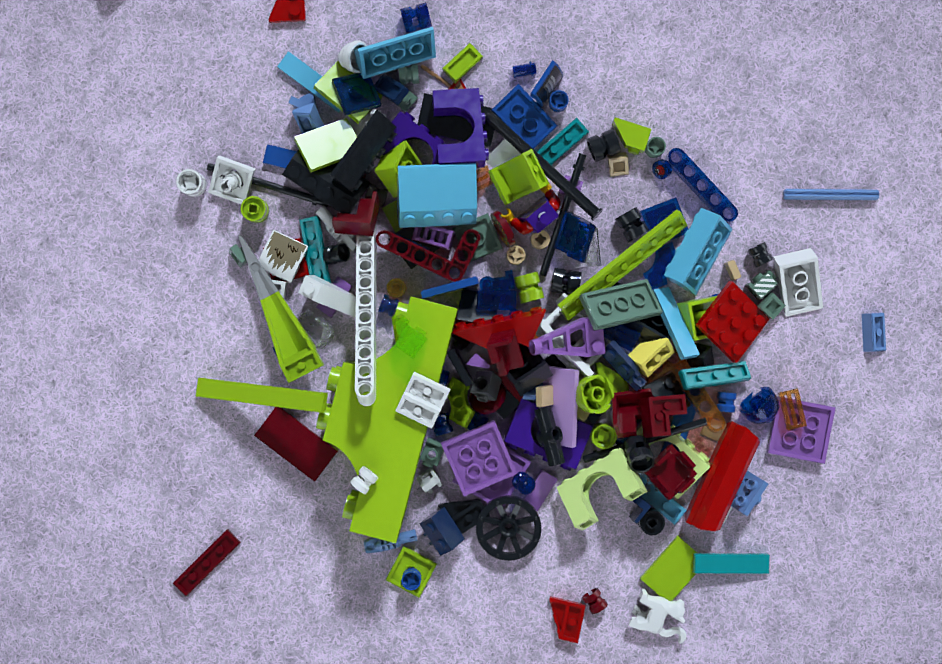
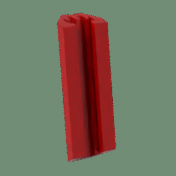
[684,421,760,531]

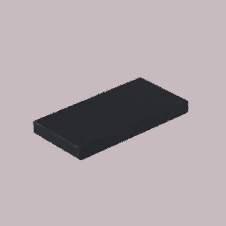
[417,93,495,147]

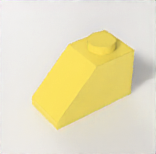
[628,338,675,377]

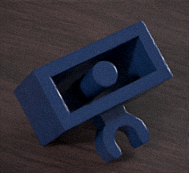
[419,507,465,556]

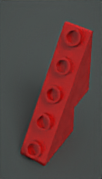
[452,307,546,349]

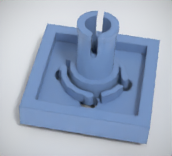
[731,471,768,516]

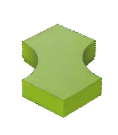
[447,377,475,429]

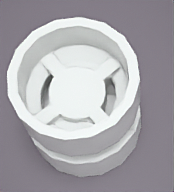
[176,169,207,197]

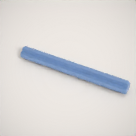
[783,189,879,200]

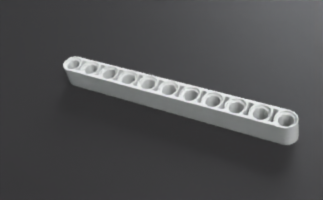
[355,225,376,406]

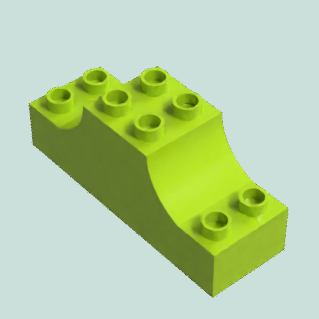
[316,296,458,543]

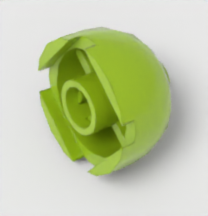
[576,375,614,414]

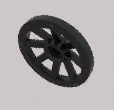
[476,495,541,561]

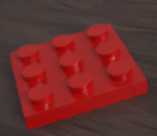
[695,281,769,363]

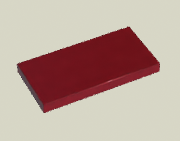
[254,407,338,482]

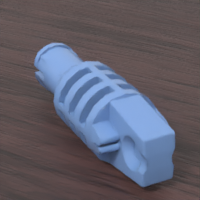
[364,529,418,553]

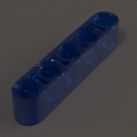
[665,148,738,223]

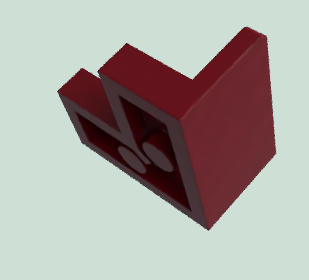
[332,191,380,236]
[486,329,524,376]
[612,388,653,438]
[640,394,687,438]

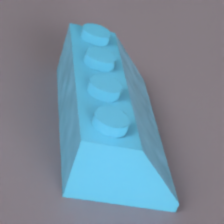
[354,27,436,79]
[664,208,733,295]

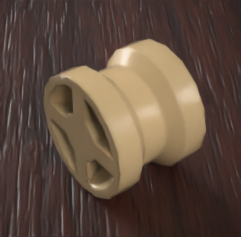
[531,230,550,250]
[506,245,526,265]

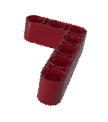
[376,229,480,282]

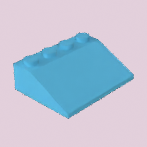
[397,163,477,228]

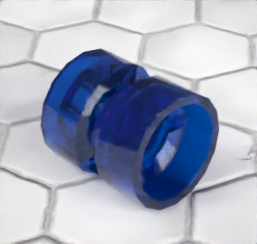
[400,2,432,34]

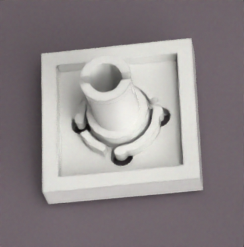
[208,156,255,204]

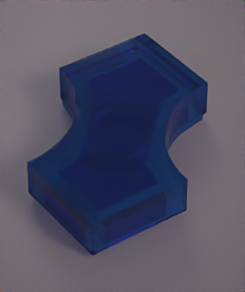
[643,242,676,290]

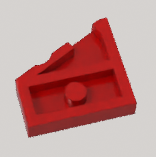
[269,0,306,23]
[549,596,586,644]

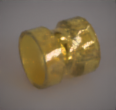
[386,278,406,298]

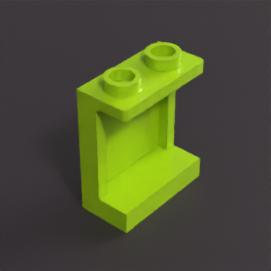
[488,149,549,205]

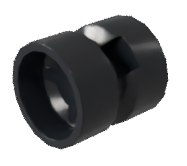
[586,129,621,162]
[615,207,649,242]
[551,268,582,295]
[623,435,655,473]
[637,507,665,536]

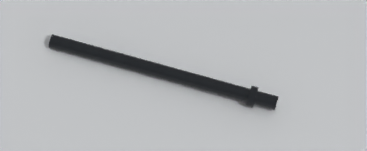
[539,153,587,276]
[207,163,328,207]
[583,418,708,463]

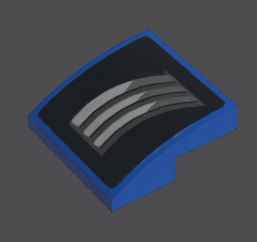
[530,60,563,108]

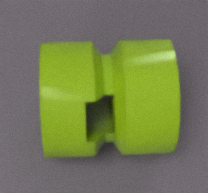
[240,196,270,223]
[514,272,545,304]
[590,423,617,449]

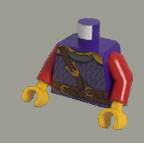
[501,183,561,235]

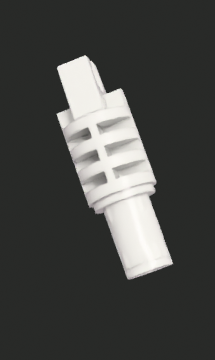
[316,206,356,251]

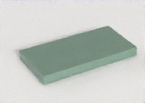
[579,279,663,331]

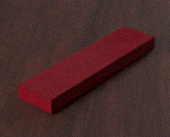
[173,529,241,596]

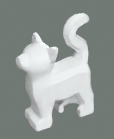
[629,588,686,644]

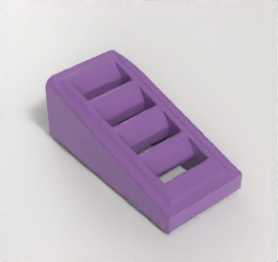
[412,226,455,250]

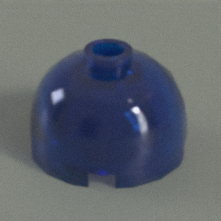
[739,387,780,424]

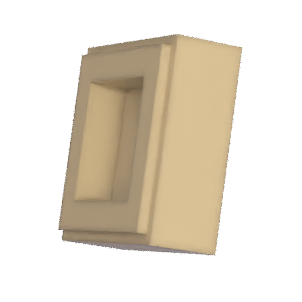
[724,260,741,281]
[536,385,553,407]

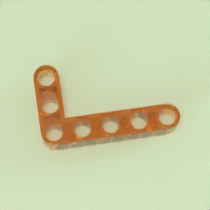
[640,349,726,433]

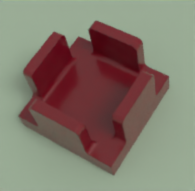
[644,444,697,500]

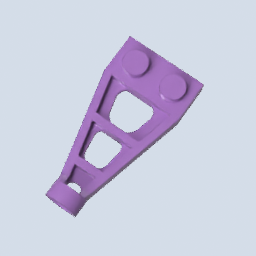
[529,317,605,357]

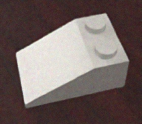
[773,248,823,317]

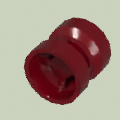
[582,587,608,615]

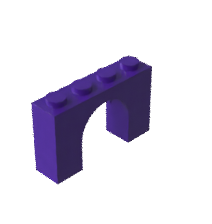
[432,88,489,168]
[383,111,445,165]
[504,398,593,471]

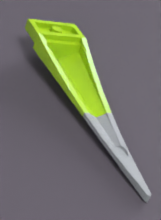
[239,235,324,383]

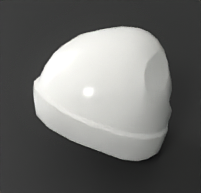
[337,40,367,73]

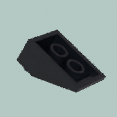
[505,343,553,397]

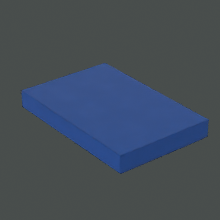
[491,84,558,149]
[421,276,479,299]

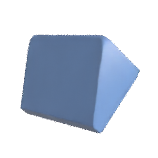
[292,103,324,134]
[861,313,886,352]

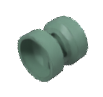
[399,64,420,85]
[645,137,666,158]

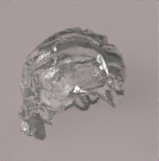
[299,309,335,350]

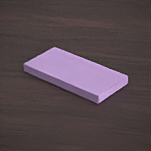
[542,365,579,448]

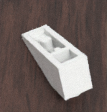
[298,275,356,317]

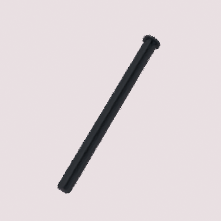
[485,110,603,221]

